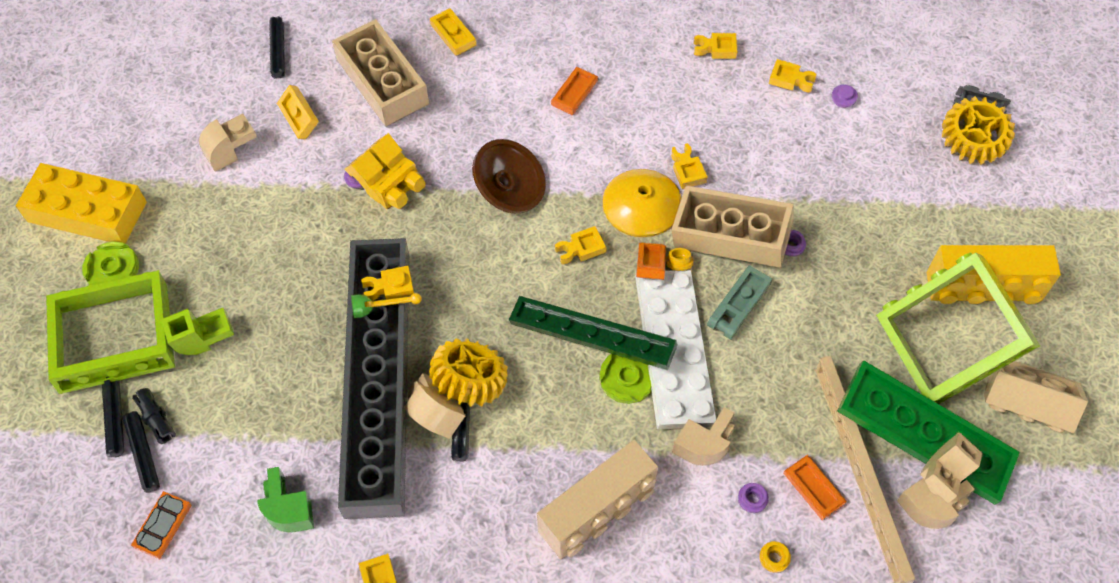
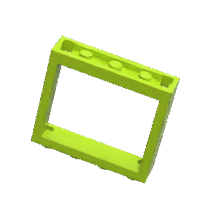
[876,253,1040,404]
[46,270,175,394]

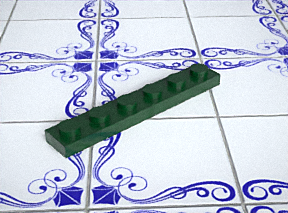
[509,296,678,370]

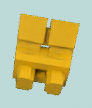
[344,133,426,209]

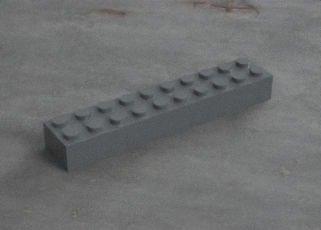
[338,238,410,519]

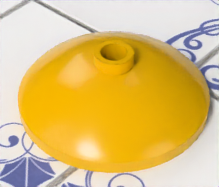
[603,169,682,237]

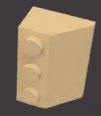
[984,361,1088,433]

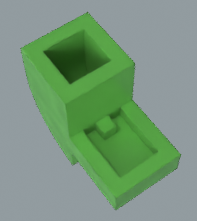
[257,467,314,533]

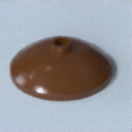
[472,139,546,214]

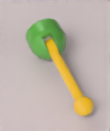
[351,293,422,318]

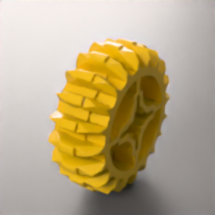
[941,96,1015,165]
[429,338,508,407]

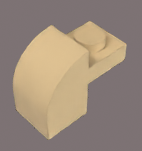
[199,113,257,172]
[404,373,465,439]
[672,407,735,466]
[920,432,982,503]
[897,478,975,529]

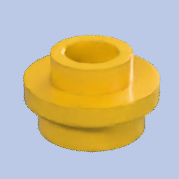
[666,248,694,271]
[759,541,791,573]

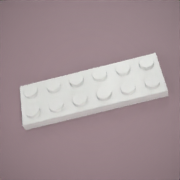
[635,270,716,429]

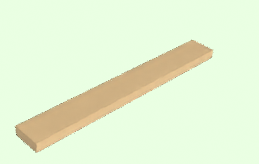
[815,356,915,583]

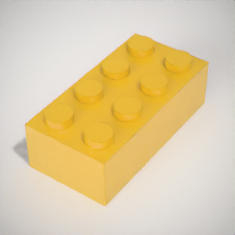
[15,163,147,244]
[926,245,1061,304]

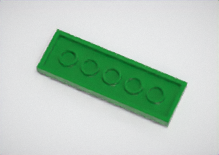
[837,360,1020,505]

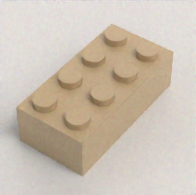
[332,19,429,127]
[671,186,793,268]
[537,440,658,560]

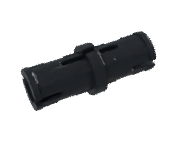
[132,388,176,444]

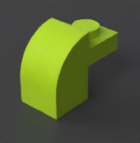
[161,307,234,355]

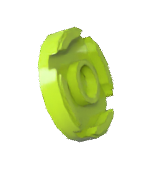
[82,241,139,285]
[599,354,652,404]

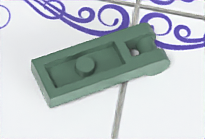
[707,265,772,340]

